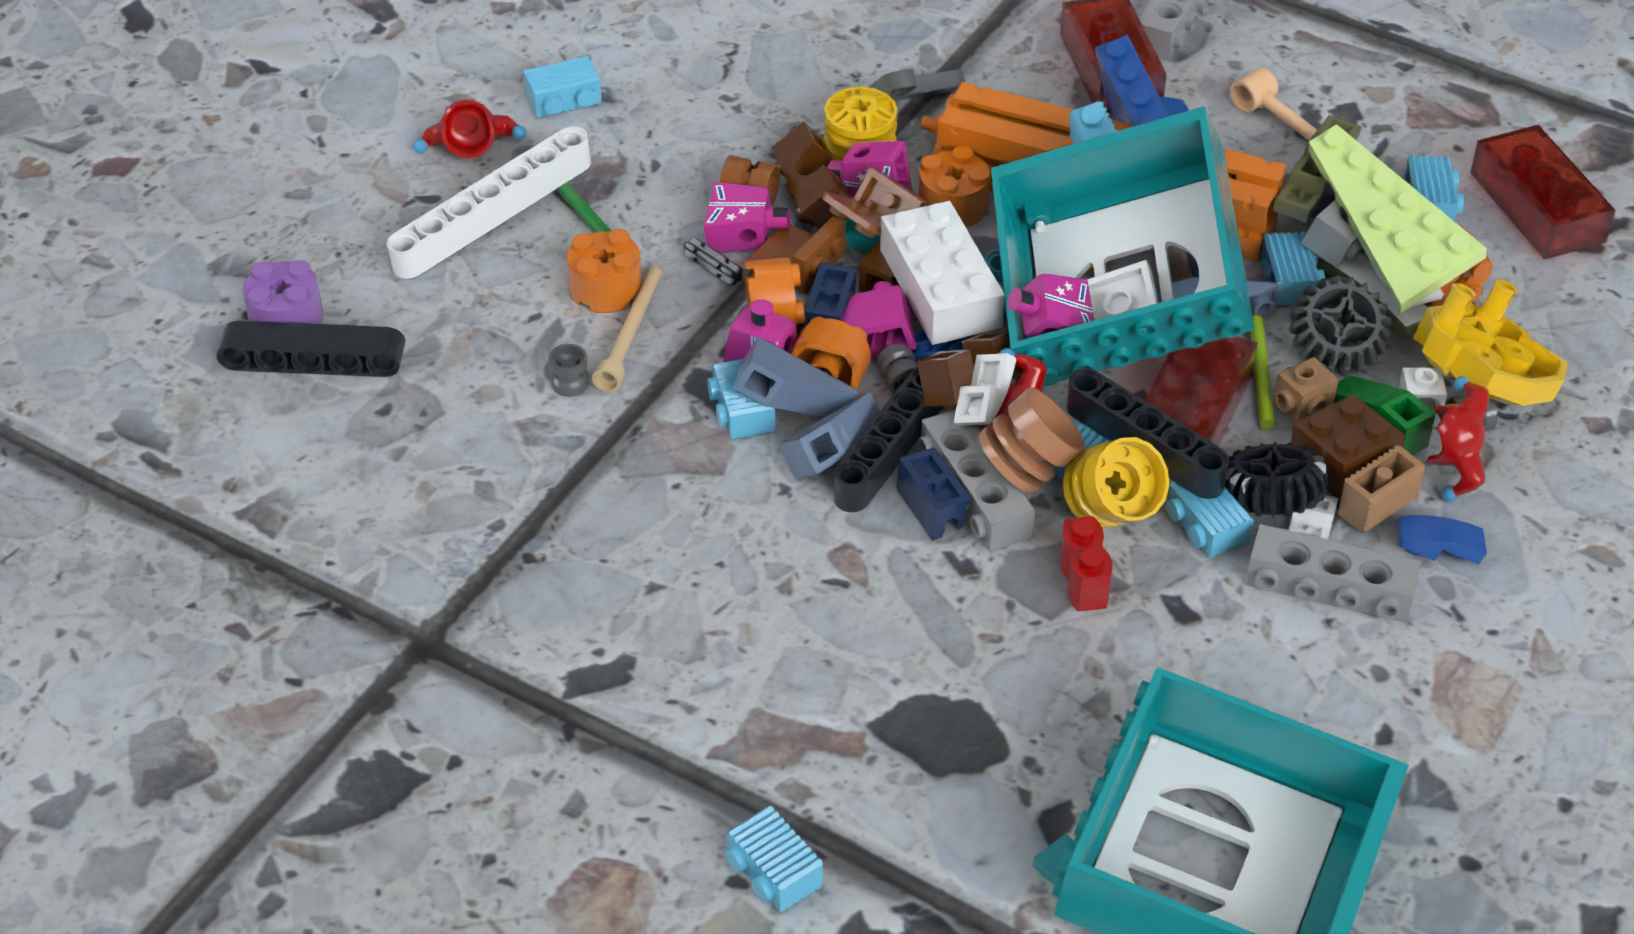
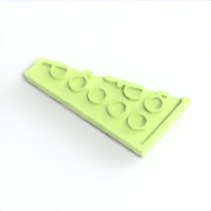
[1309,124,1487,314]

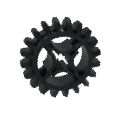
[1225,441,1329,517]

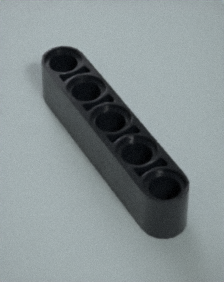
[217,321,406,377]
[834,367,942,513]
[1066,368,1229,499]

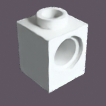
[1398,367,1447,427]

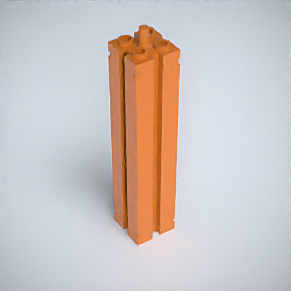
[921,82,1287,262]

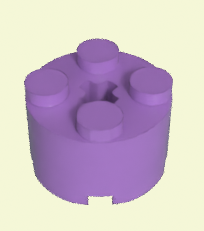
[243,260,324,324]

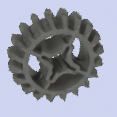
[1289,275,1392,376]

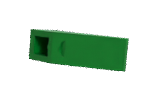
[1334,375,1436,455]

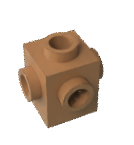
[1273,357,1339,422]

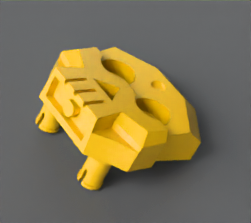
[1413,279,1568,406]

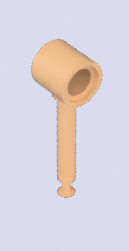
[1230,68,1317,140]

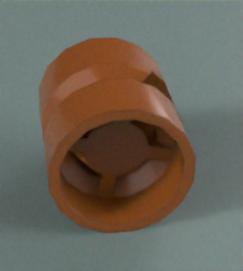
[720,155,780,206]

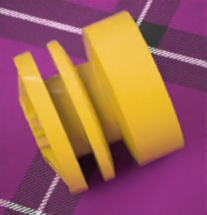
[824,86,898,161]
[1063,437,1169,527]

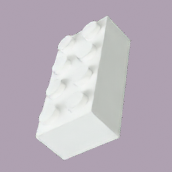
[880,201,1005,345]

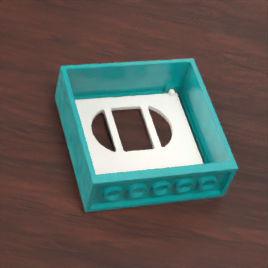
[991,106,1255,386]
[1051,667,1409,934]

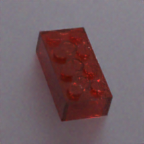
[1060,0,1167,114]
[1470,124,1616,260]
[1145,337,1258,446]

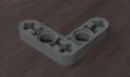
[869,69,965,101]

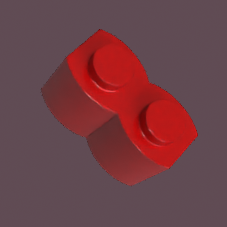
[1059,516,1113,612]

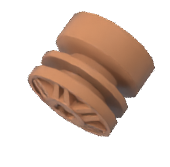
[979,387,1085,494]

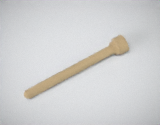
[592,266,662,393]

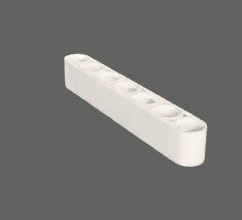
[387,126,591,279]

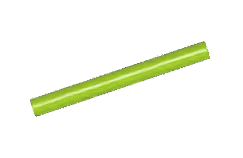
[1250,315,1275,430]

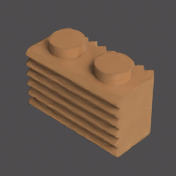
[1338,445,1426,533]

